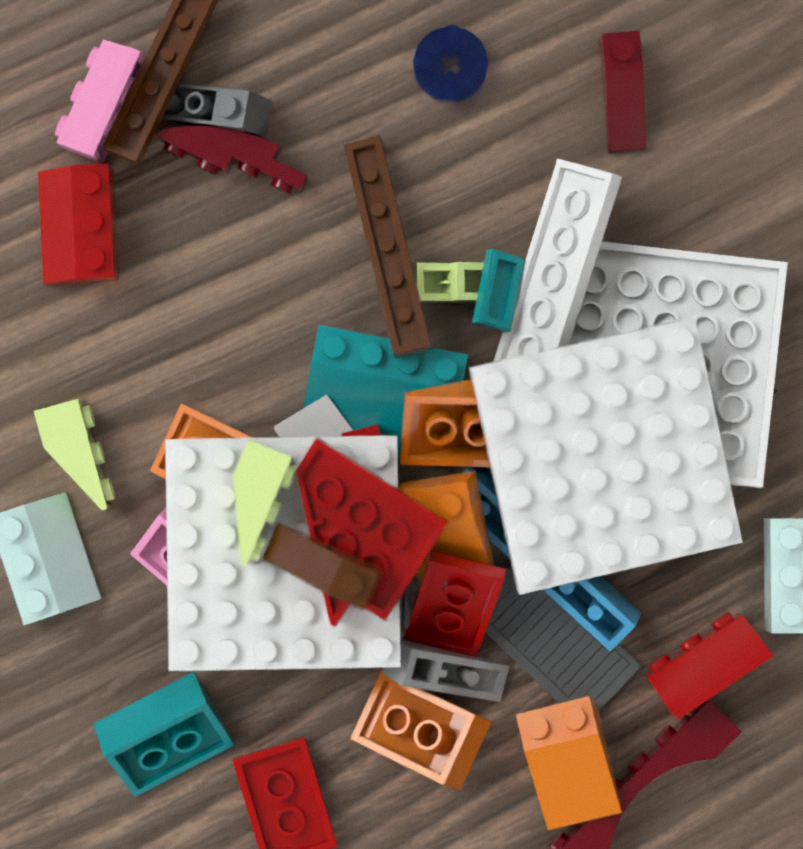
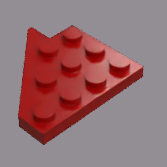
[296,437,449,627]

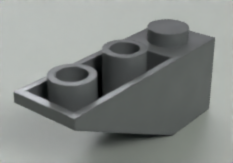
[161,83,272,138]

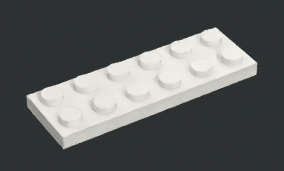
[493,158,622,362]

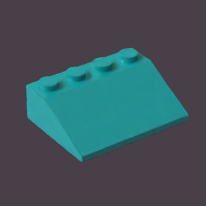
[303,325,468,467]

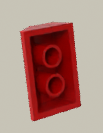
[38,163,119,285]
[644,612,773,720]

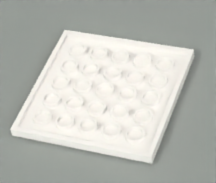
[569,242,788,489]
[469,317,743,594]
[165,436,400,671]

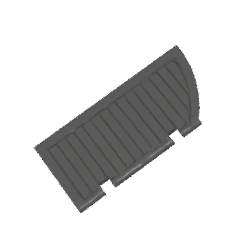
[485,568,642,711]

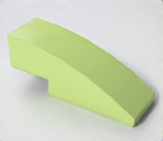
[412,262,484,303]

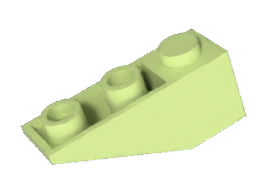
[34,399,115,510]
[233,439,297,566]

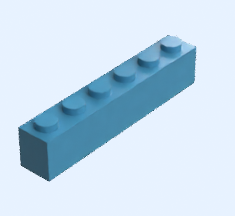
[463,467,641,652]

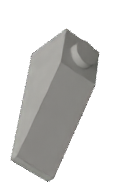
[383,639,510,702]

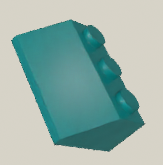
[93,672,235,797]

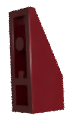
[598,30,646,153]

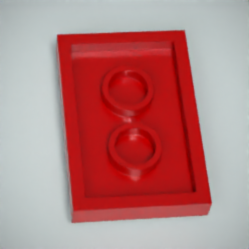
[404,551,506,657]
[232,736,338,849]

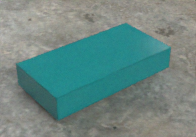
[472,249,525,333]

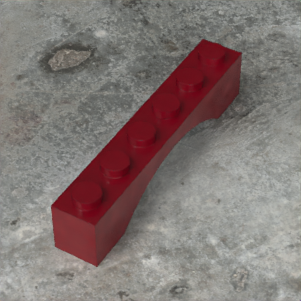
[547,699,742,849]

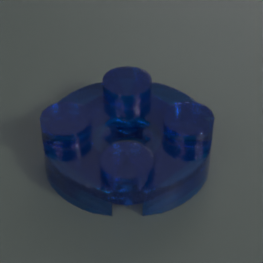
[413,25,488,102]

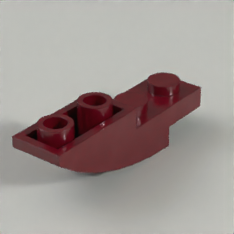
[157,126,308,195]

